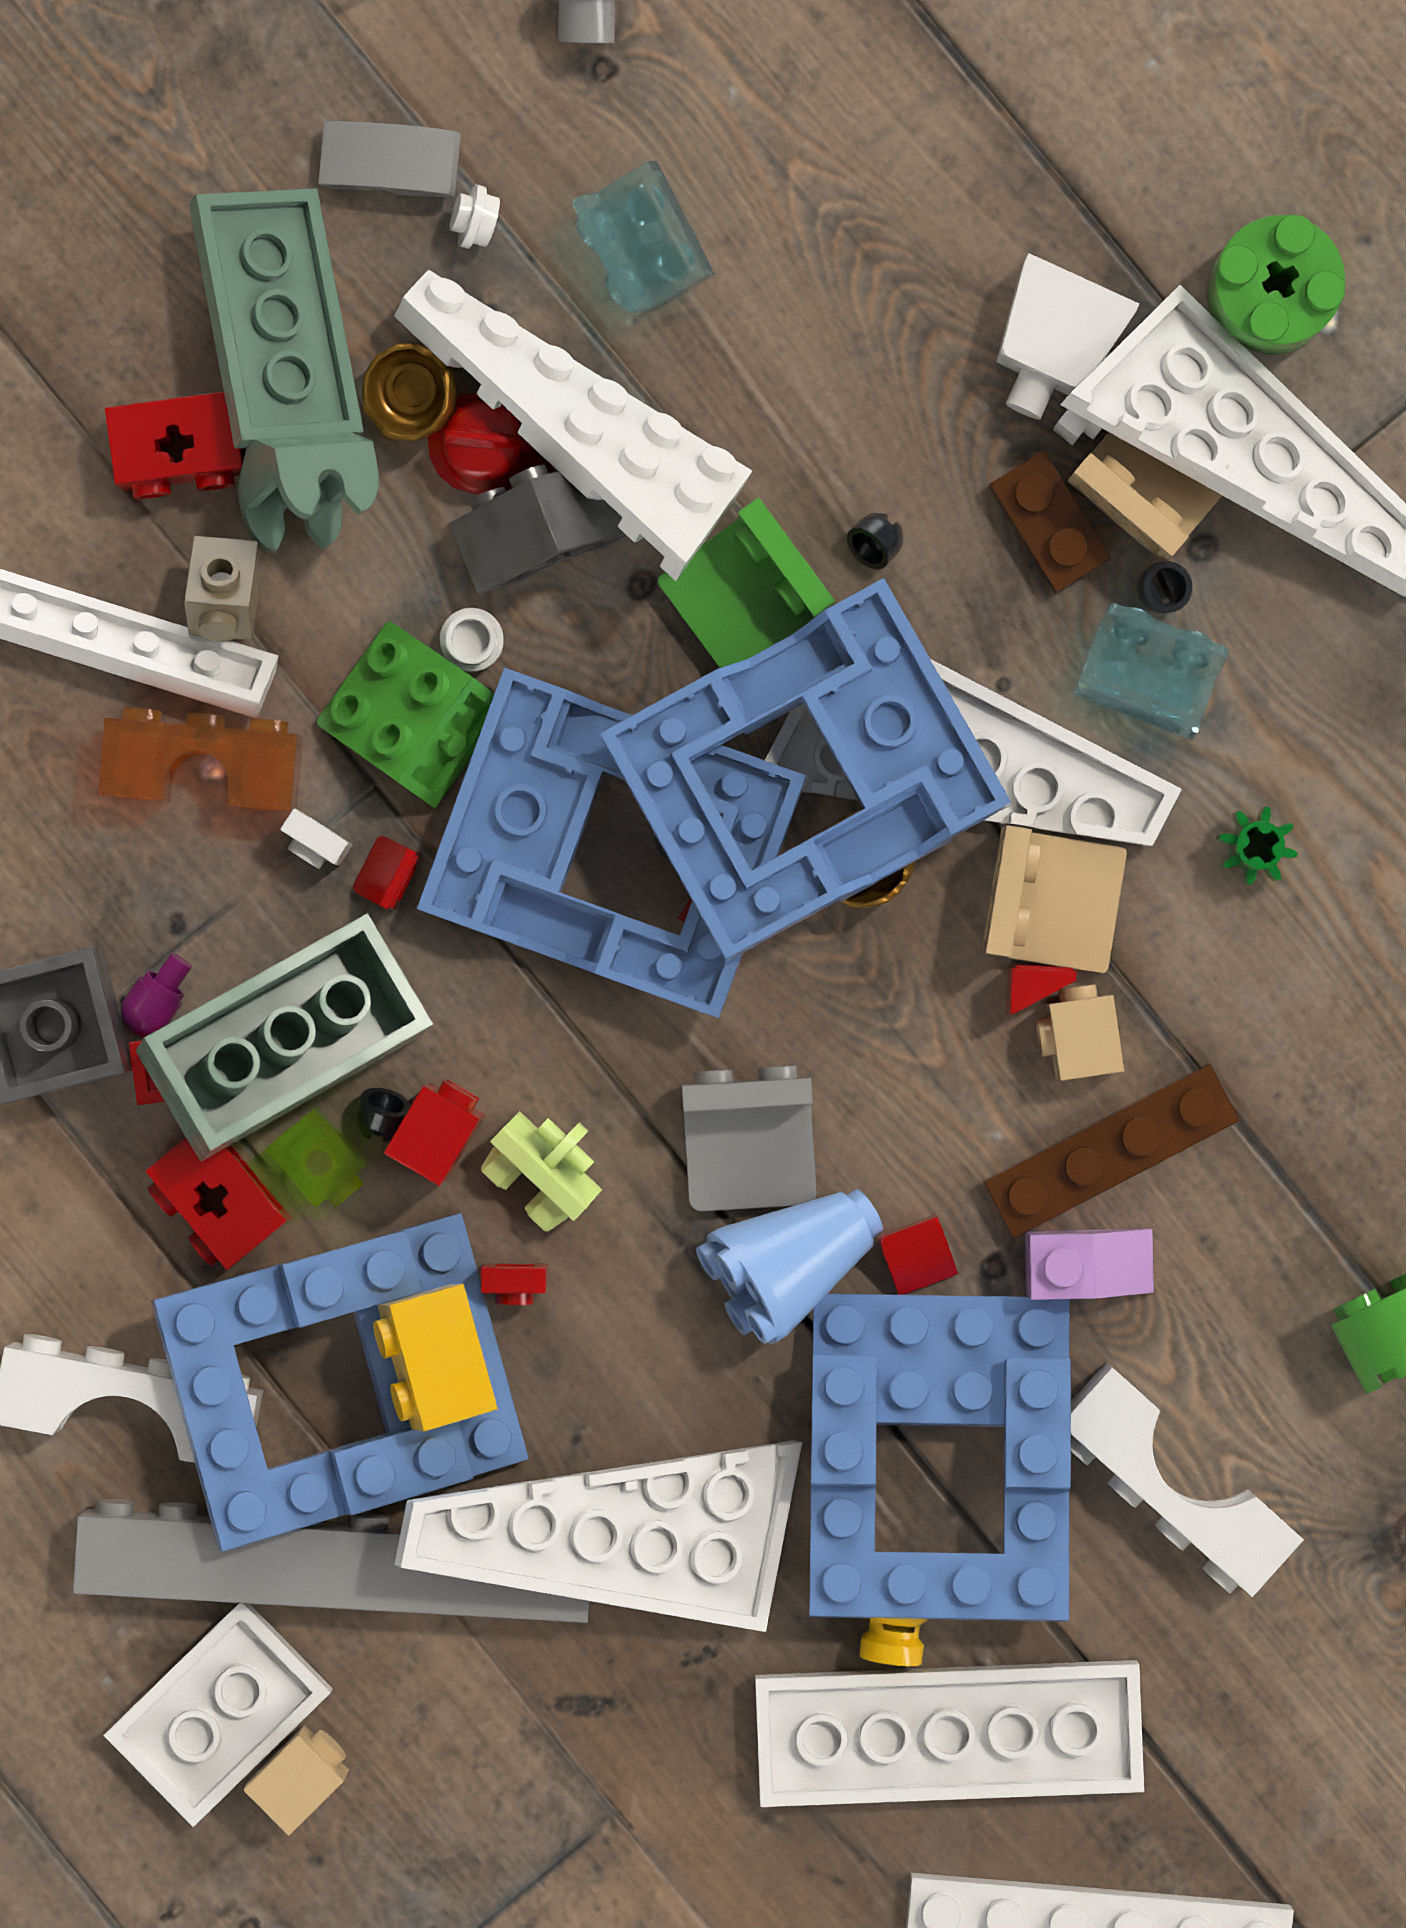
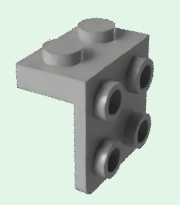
[682,1065,817,1211]

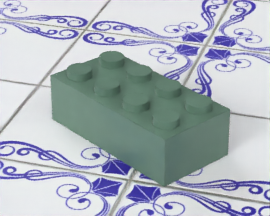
[135,913,433,1162]

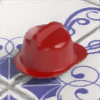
[428,393,554,495]

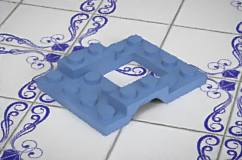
[600,578,1011,962]
[417,667,807,1019]
[151,1213,529,1552]
[809,1294,1071,1622]

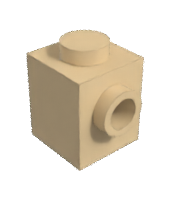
[1036,984,1124,1081]
[243,1725,349,1836]

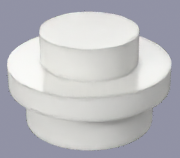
[450,184,500,249]
[440,608,504,672]

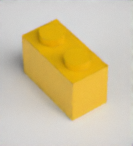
[373,1284,498,1431]

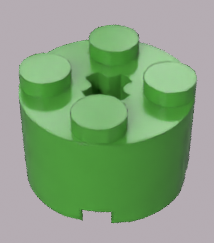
[1207,215,1345,355]
[1331,1273,1406,1394]

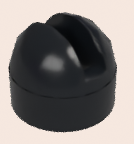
[847,513,903,569]
[1137,561,1192,613]
[356,1088,410,1143]

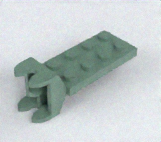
[189,188,379,554]

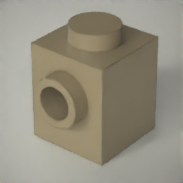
[184,536,261,642]

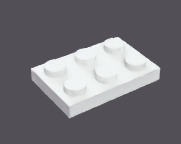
[104,1603,333,1827]

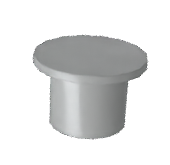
[558,0,615,43]

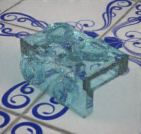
[572,161,715,314]
[1073,603,1229,740]

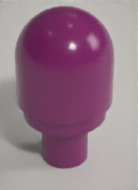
[121,953,192,1037]

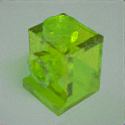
[265,1106,368,1208]

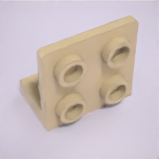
[1067,432,1223,562]
[981,825,1127,973]

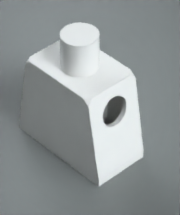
[996,253,1139,420]

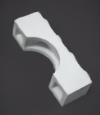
[0,1334,264,1463]
[1071,1362,1304,1597]

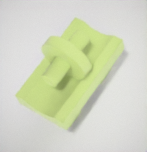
[481,1111,602,1232]

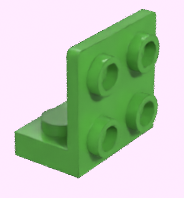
[658,497,835,668]
[317,621,494,808]

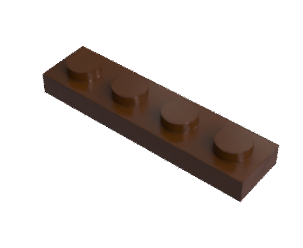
[983,1064,1240,1238]

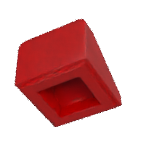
[353,836,422,911]
[1006,965,1077,1015]
[876,1214,958,1295]

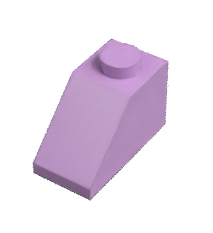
[1024,1228,1154,1300]

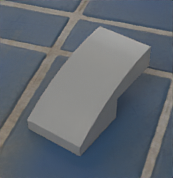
[318,121,461,197]

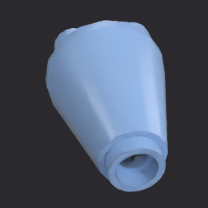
[696,1189,883,1344]

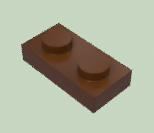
[988,450,1111,594]

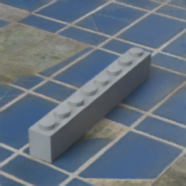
[73,1499,590,1623]

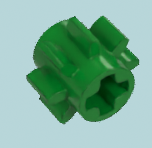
[1216,807,1298,885]

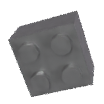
[0,947,132,1104]

